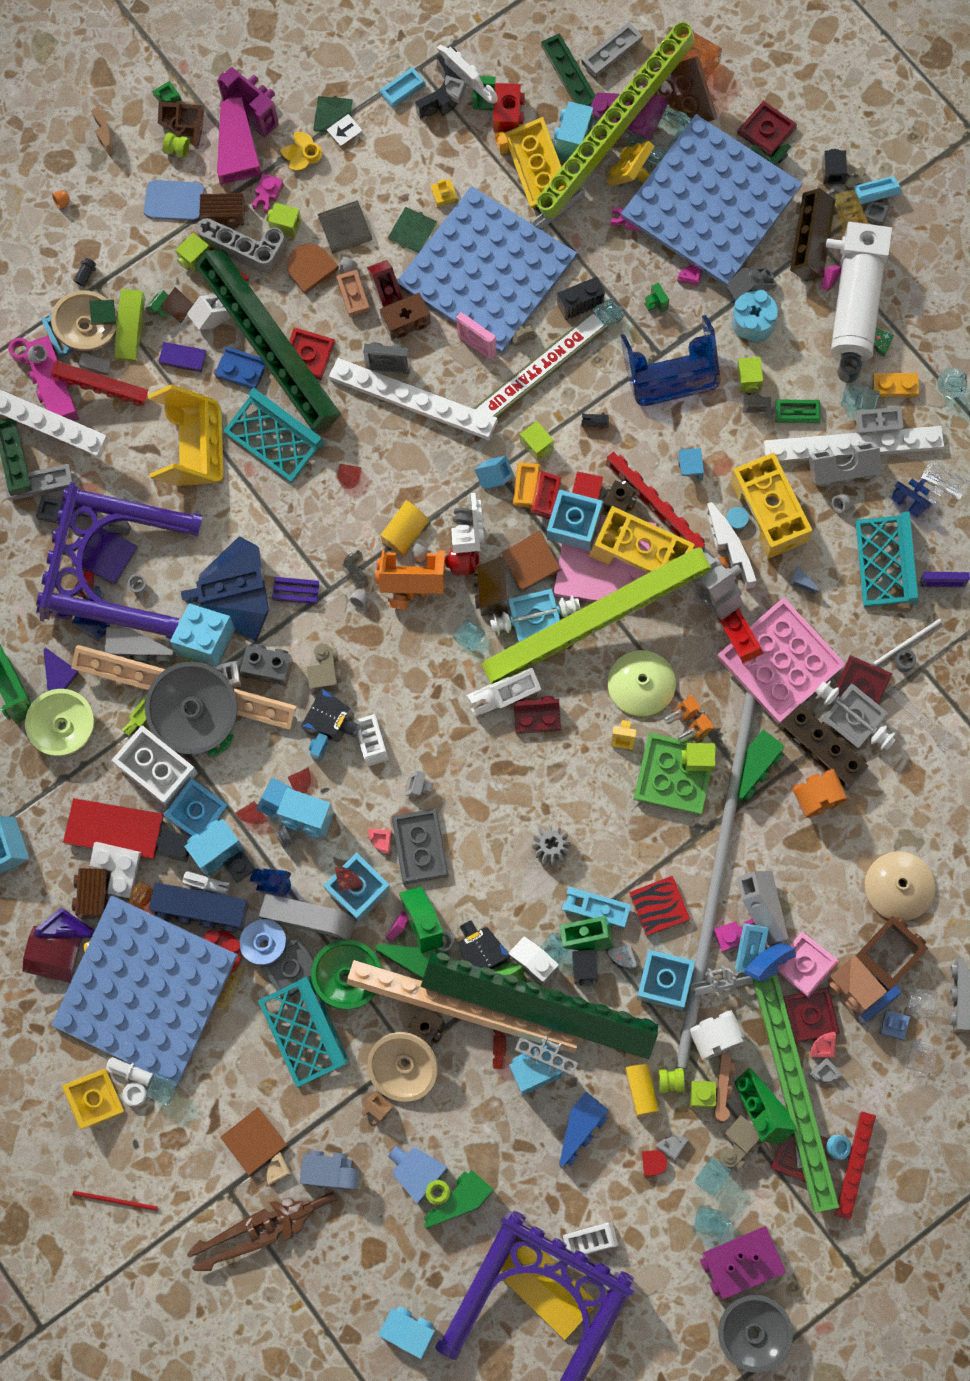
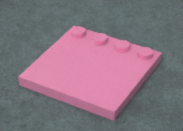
[553,515,656,610]
[716,597,846,724]

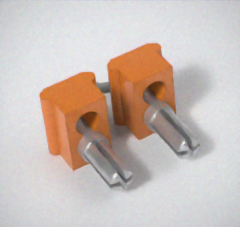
[664,695,714,743]

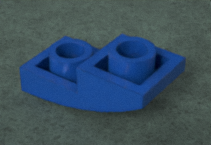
[745,942,796,981]

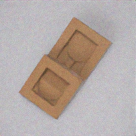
[91,107,113,157]

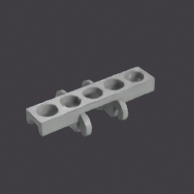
[690,965,753,996]
[515,1036,578,1076]

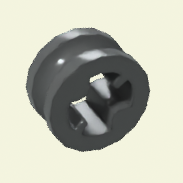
[453,508,473,525]
[894,649,916,672]
[274,827,294,849]

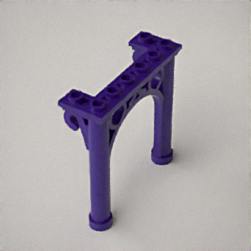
[36,482,203,639]
[435,1210,637,1381]

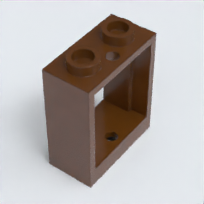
[856,916,928,992]

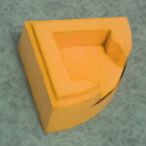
[494,132,508,155]

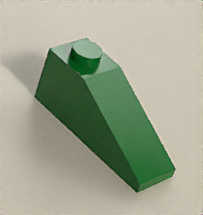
[399,887,443,953]
[375,944,448,980]

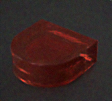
[337,464,362,489]

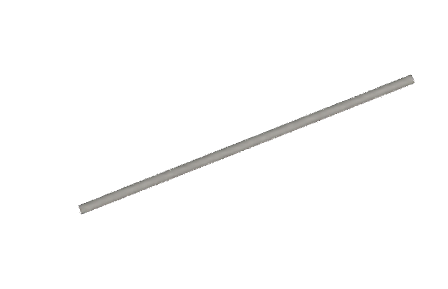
[676,691,756,1069]

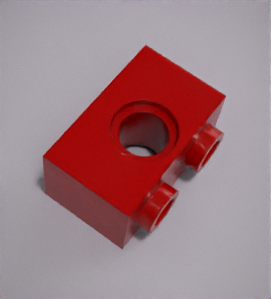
[493,83,525,132]

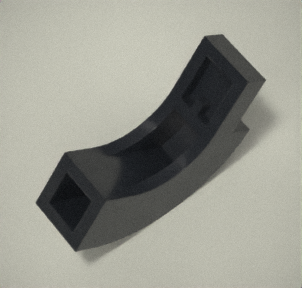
[415,48,462,119]

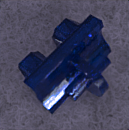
[891,478,933,518]
[250,868,291,896]

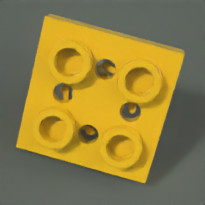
[606,141,655,187]

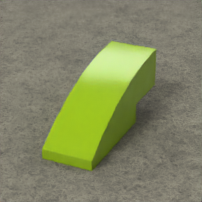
[115,289,146,362]

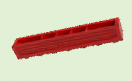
[51,361,148,406]
[834,1111,876,1220]

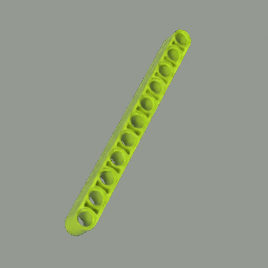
[537,22,695,218]
[481,548,712,684]

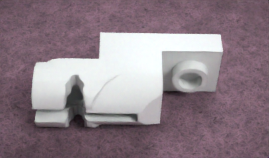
[465,668,542,716]

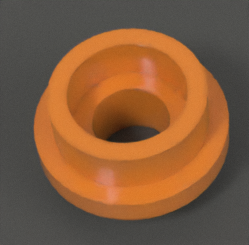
[388,594,411,610]

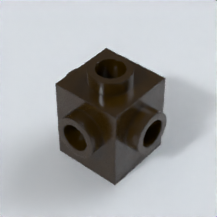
[603,480,637,513]
[408,1008,445,1047]

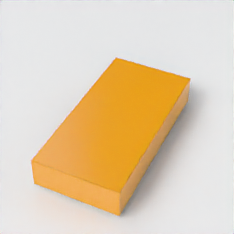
[513,462,540,508]

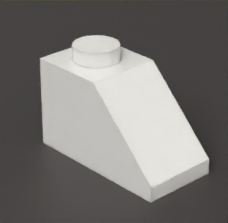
[187,294,231,330]
[509,937,559,986]

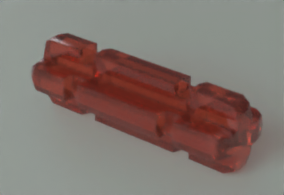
[492,1029,506,1070]

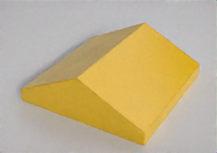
[61,1068,124,1130]

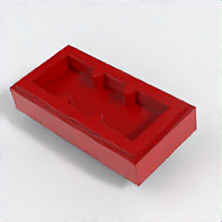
[530,471,562,519]

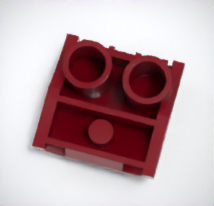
[22,926,83,983]

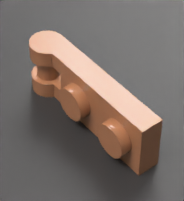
[714,1053,735,1123]

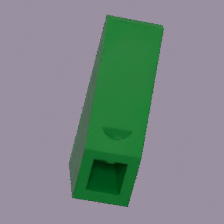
[738,729,785,804]
[734,1068,796,1144]
[423,1170,494,1229]

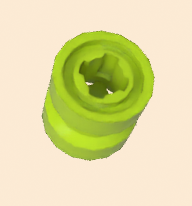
[162,132,190,159]
[658,1068,685,1094]

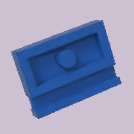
[215,346,266,390]

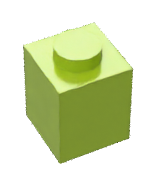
[266,202,301,238]
[175,233,210,272]
[737,357,763,393]
[520,421,554,461]
[681,743,715,771]
[690,1081,716,1109]

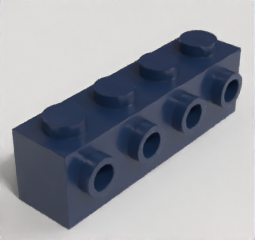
[148,882,249,933]

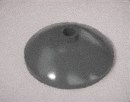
[718,1295,793,1372]

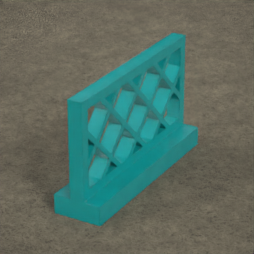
[223,387,326,483]
[855,512,918,607]
[258,976,350,1088]

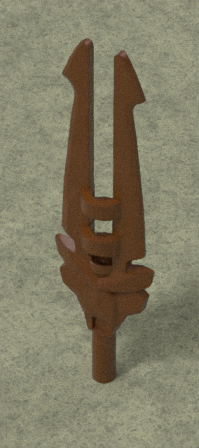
[187,1191,337,1271]

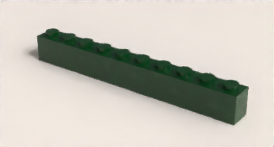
[195,250,341,431]
[421,952,659,1060]

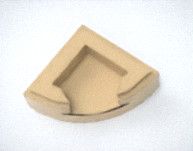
[267,1152,291,1186]

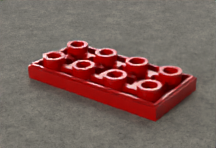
[63,798,164,860]

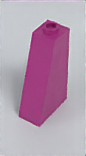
[217,97,262,185]

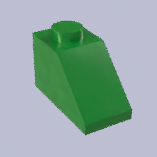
[560,916,614,951]

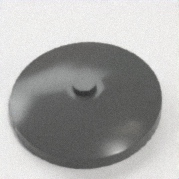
[145,662,238,754]

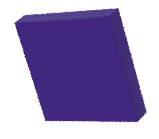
[82,528,138,585]

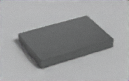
[391,808,449,885]

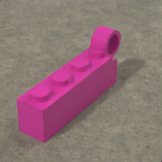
[8,336,79,421]

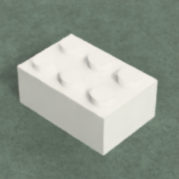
[112,726,198,808]

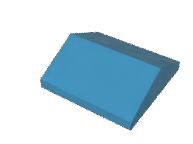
[163,778,227,837]

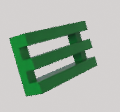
[775,399,821,423]

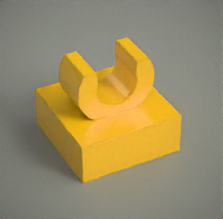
[430,179,457,207]
[611,720,636,750]

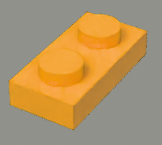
[873,373,919,397]

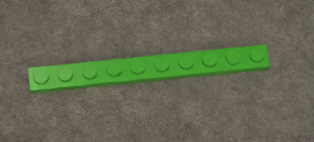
[752,974,839,1214]

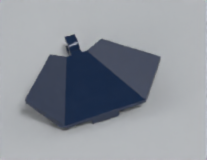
[181,536,269,642]

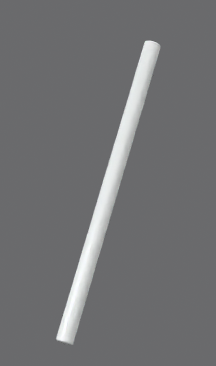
[873,619,942,666]

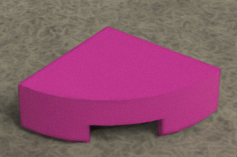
[677,264,702,286]
[821,265,842,291]
[385,910,408,942]

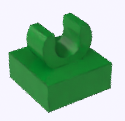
[644,282,669,313]
[144,290,168,318]

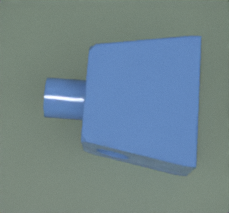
[388,1146,448,1205]

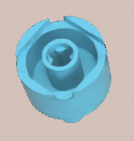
[732,290,778,342]

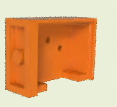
[375,550,446,600]

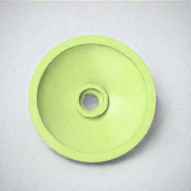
[608,650,676,717]
[25,689,94,756]

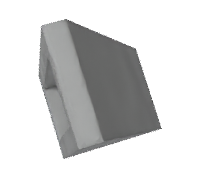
[79,352,111,375]

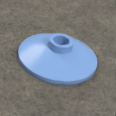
[239,919,286,965]

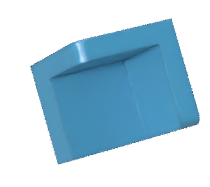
[677,448,704,480]
[474,456,514,489]
[256,777,292,819]

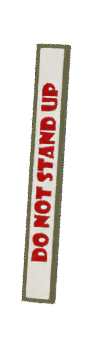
[473,310,608,418]

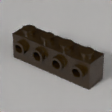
[790,188,836,282]
[779,704,869,790]

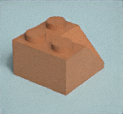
[828,955,887,1016]

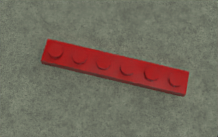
[606,451,705,552]

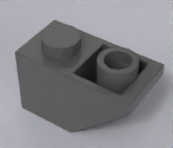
[725,268,778,300]

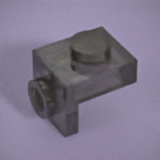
[742,394,775,425]
[342,550,369,589]

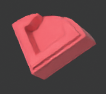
[368,829,392,855]
[810,1032,836,1058]

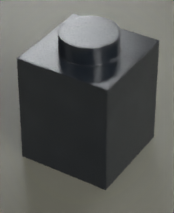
[822,149,847,184]
[156,829,191,863]
[572,950,598,986]

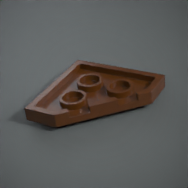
[642,56,718,122]

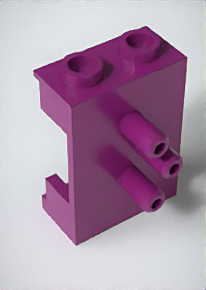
[217,67,279,138]
[700,1226,786,1300]

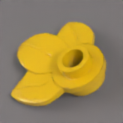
[280,132,322,171]

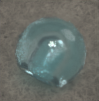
[937,368,967,399]

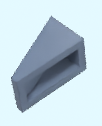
[790,565,819,595]

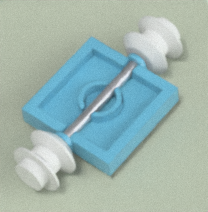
[490,589,581,642]

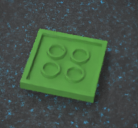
[633,733,716,816]

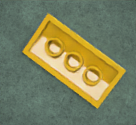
[504,117,566,208]
[499,1239,594,1340]

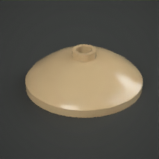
[51,290,117,351]
[864,852,935,921]
[367,1032,438,1102]

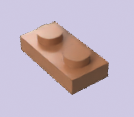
[336,270,370,317]

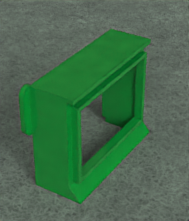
[0,644,32,724]

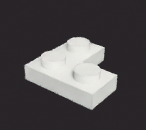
[89,842,141,898]

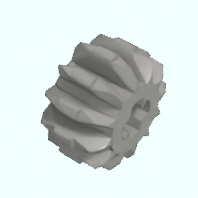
[532,825,571,865]

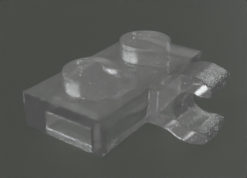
[920,460,970,504]

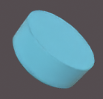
[726,507,749,531]
[826,1134,851,1160]

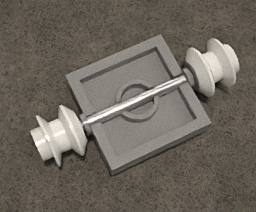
[815,681,896,751]

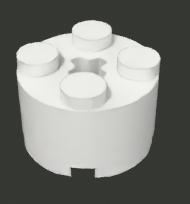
[689,1010,746,1060]

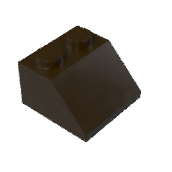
[473,557,508,616]

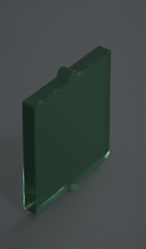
[313,96,353,134]
[388,207,437,253]

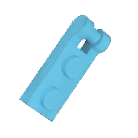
[561,887,631,929]

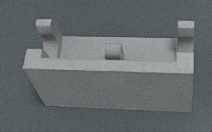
[853,407,904,433]

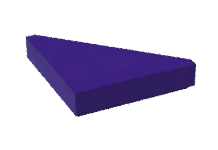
[43,647,79,691]
[34,907,95,938]

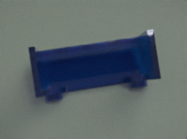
[620,315,721,406]

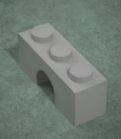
[808,442,882,487]

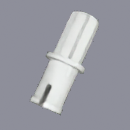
[182,872,230,896]
[106,1057,154,1087]

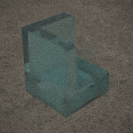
[841,384,880,412]
[695,1156,732,1196]

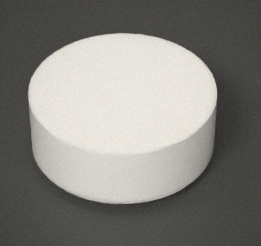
[122,1082,148,1107]

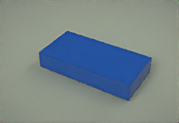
[857,986,901,1025]

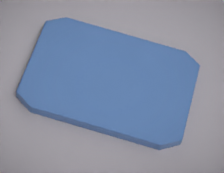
[144,180,205,221]

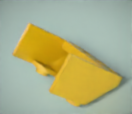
[148,384,223,486]

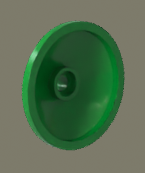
[311,940,382,1010]

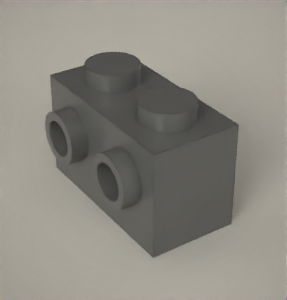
[240,644,293,686]

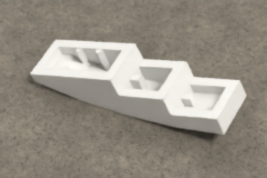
[706,502,756,590]

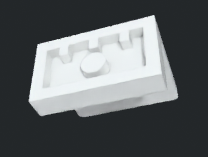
[451,493,484,553]

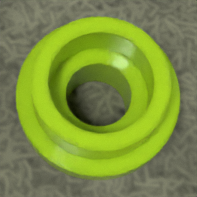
[425,1180,450,1205]

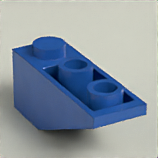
[559,1092,609,1168]

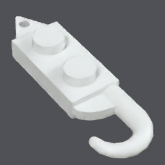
[437,45,498,104]

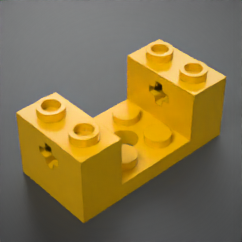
[730,452,812,559]
[588,506,695,573]

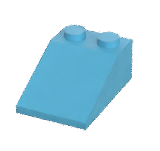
[0,816,29,874]

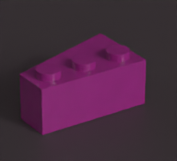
[590,92,668,141]

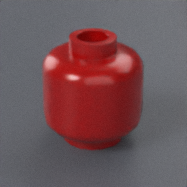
[445,547,480,576]

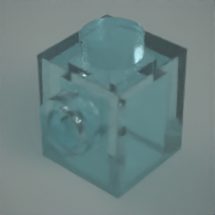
[692,1205,731,1238]

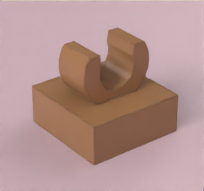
[362,1091,394,1125]

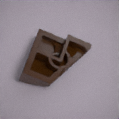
[158,102,204,146]

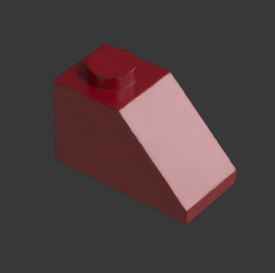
[367,260,403,308]

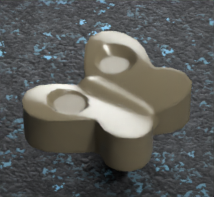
[846,165,867,190]
[512,325,538,346]

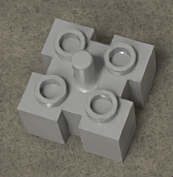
[691,552,743,620]

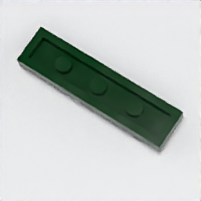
[541,33,596,106]
[0,418,32,496]

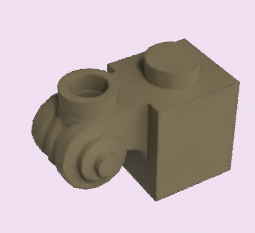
[307,643,342,694]
[718,1115,762,1172]

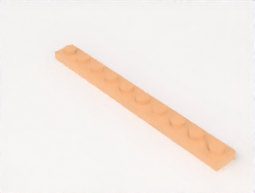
[71,645,297,730]
[346,960,579,1054]

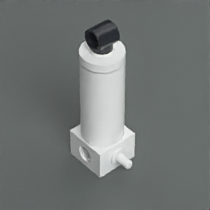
[826,222,892,383]

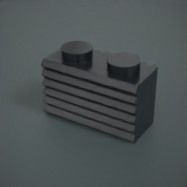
[557,276,605,320]

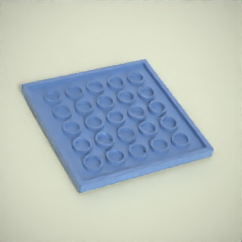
[621,115,802,286]
[397,186,577,354]
[51,896,238,1086]

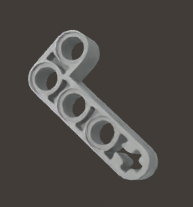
[197,218,285,273]
[258,894,356,941]

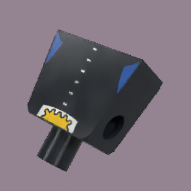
[301,688,360,742]
[458,920,511,970]

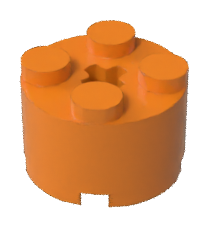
[792,769,847,818]

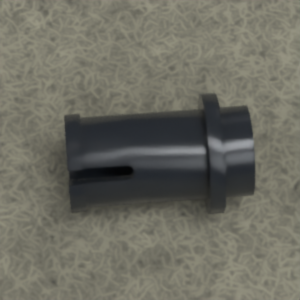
[73,258,97,287]
[581,412,609,430]

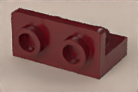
[513,696,561,734]

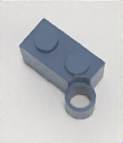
[300,1150,360,1190]

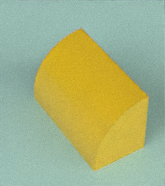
[380,500,429,557]
[625,1064,660,1117]

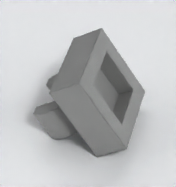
[405,770,434,798]

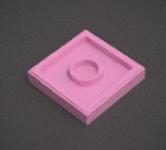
[456,312,497,360]
[778,932,839,998]

